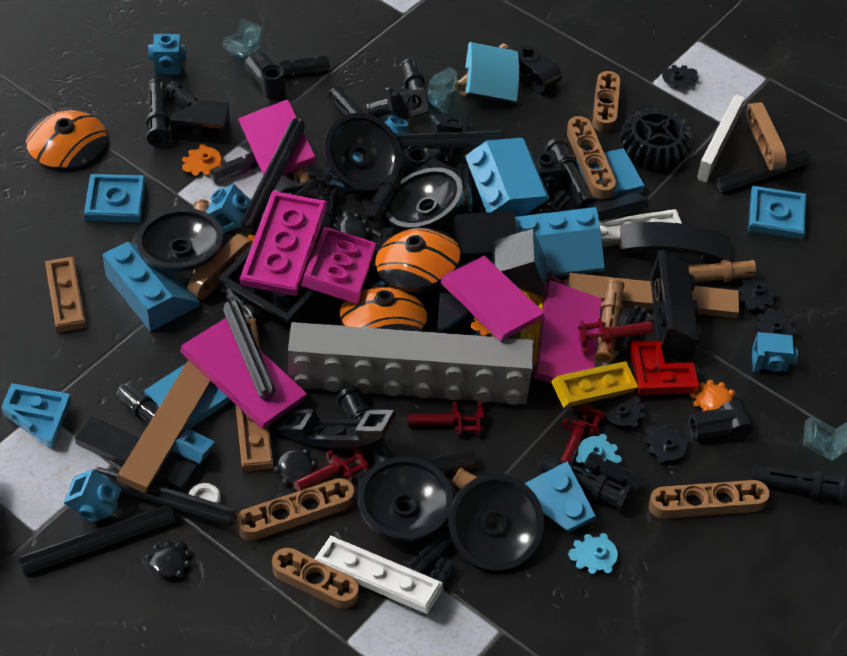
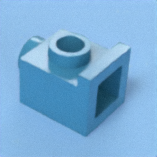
[752,332,798,373]

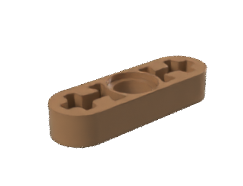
[592,71,620,132]
[187,234,253,300]
[272,548,358,609]

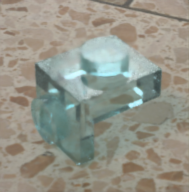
[222,19,264,58]
[428,67,457,113]
[803,416,847,461]

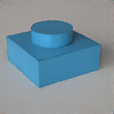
[172,428,215,464]

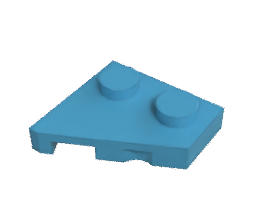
[1,383,71,448]
[525,461,597,532]

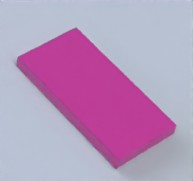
[240,191,327,296]
[301,227,377,304]
[533,280,602,384]
[180,318,307,429]

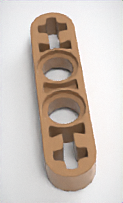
[747,102,787,171]
[567,116,616,199]
[236,478,354,541]
[649,480,769,519]

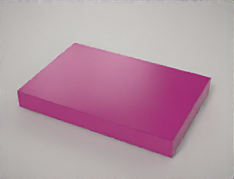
[238,99,316,175]
[441,256,544,341]

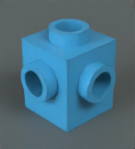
[148,34,186,75]
[206,184,251,233]
[63,469,122,523]

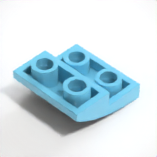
[465,42,519,102]

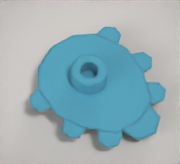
[576,434,622,474]
[568,533,618,574]

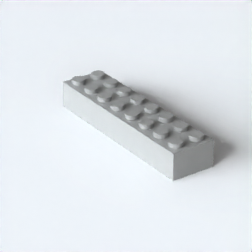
[288,322,533,405]

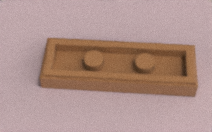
[45,256,86,333]

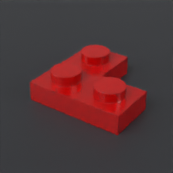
[630,340,699,395]

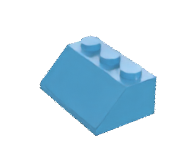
[465,138,549,217]
[515,207,605,277]
[102,242,200,331]

